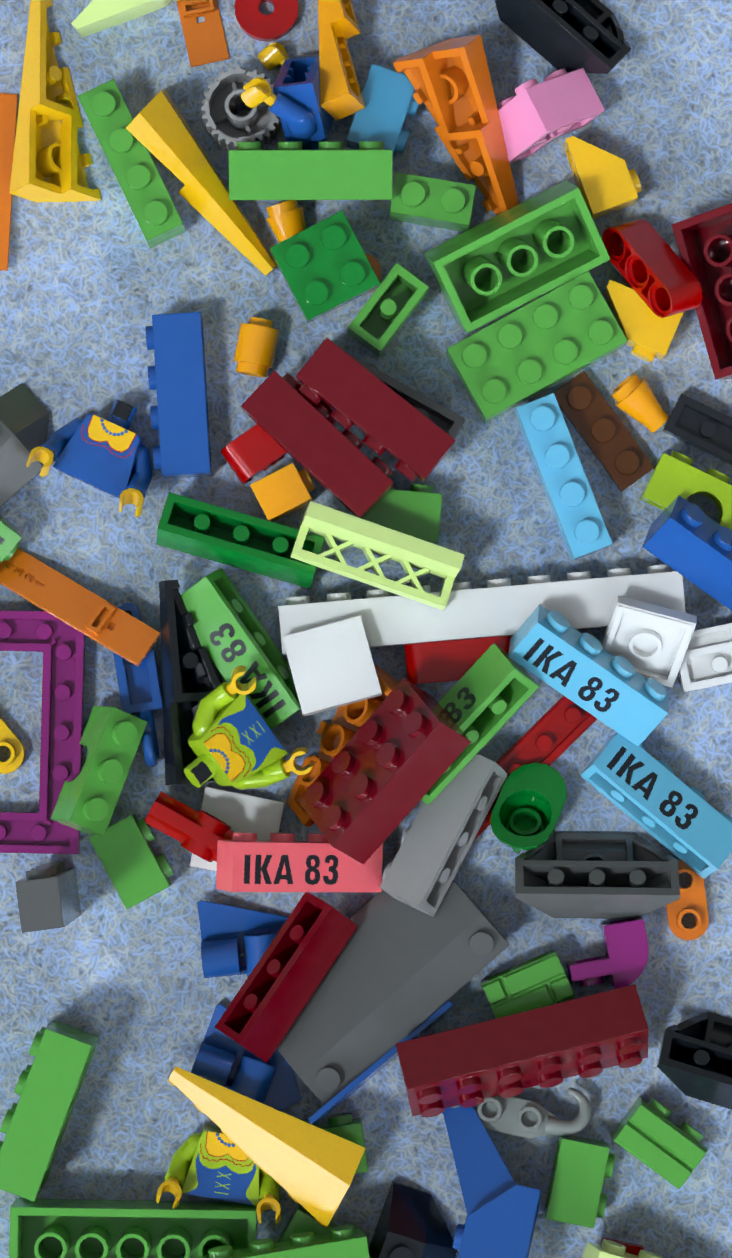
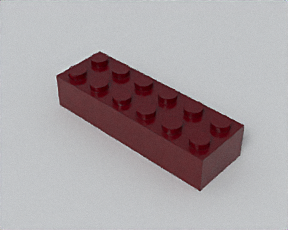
[396,984,649,1118]

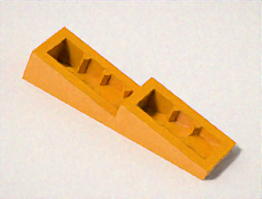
[318,0,365,121]

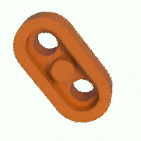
[665,859,709,940]

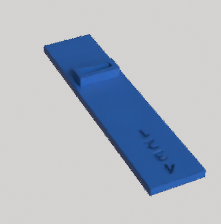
[307,1001,453,1126]

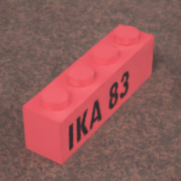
[216,832,383,893]

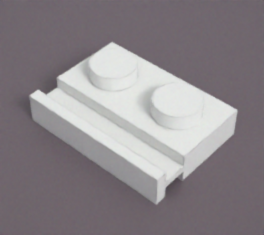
[678,623,732,692]

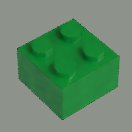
[270,210,380,324]

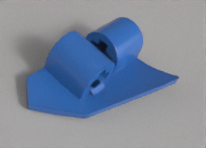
[197,900,288,978]
[191,1004,301,1112]

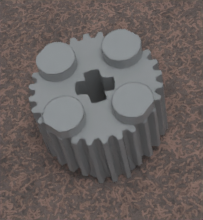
[201,65,281,152]

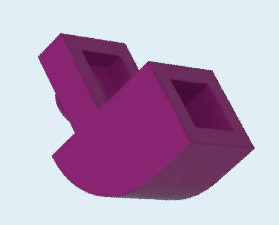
[567,917,649,989]

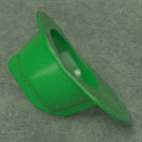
[490,763,567,854]

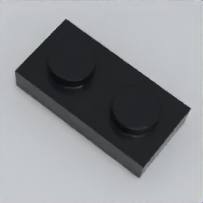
[662,393,732,465]

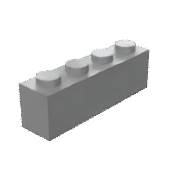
[380,754,508,917]

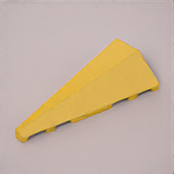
[9,0,101,203]
[126,88,276,276]
[168,1066,366,1228]

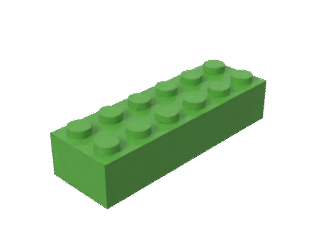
[9,1198,258,1258]

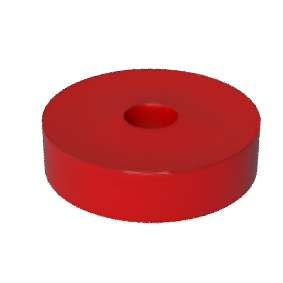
[234,0,299,42]

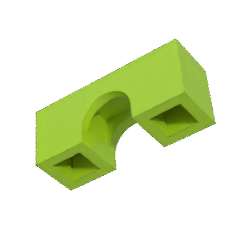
[639,451,732,530]

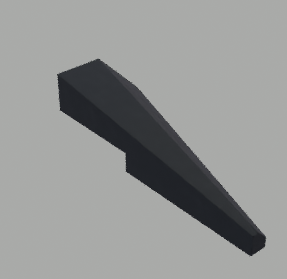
[159,580,220,785]

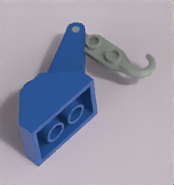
[443,1088,591,1258]

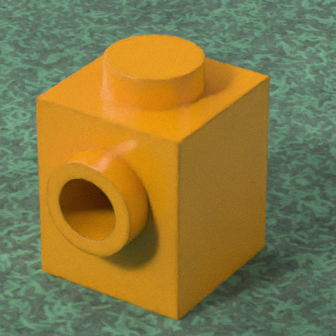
[250,463,315,522]

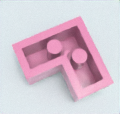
[497,68,605,164]

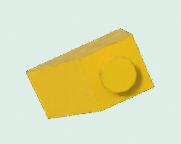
[563,136,642,219]
[604,280,684,363]

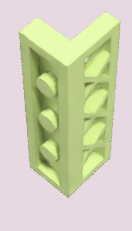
[290,501,465,611]

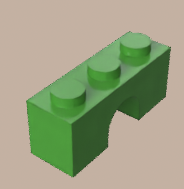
[51,706,147,836]

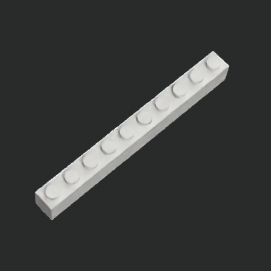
[278,564,686,655]

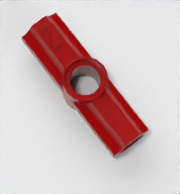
[144,791,234,863]

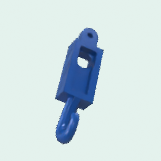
[113,603,163,767]

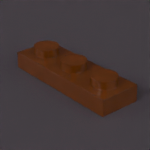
[552,371,655,492]

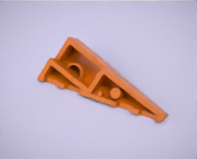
[393,34,519,216]

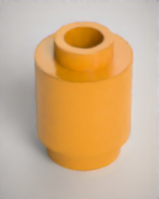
[234,317,280,378]

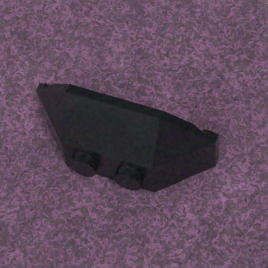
[495,0,631,74]
[657,1012,732,1110]
[369,1181,458,1258]

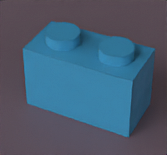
[347,64,419,162]

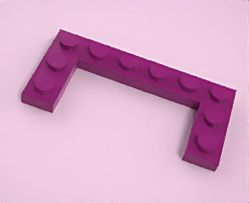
[0,610,86,854]

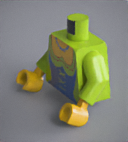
[184,666,314,790]
[155,1125,281,1224]

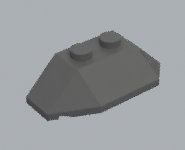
[0,383,49,508]
[515,832,680,919]

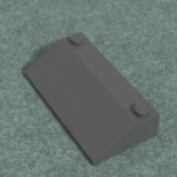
[277,879,510,1105]

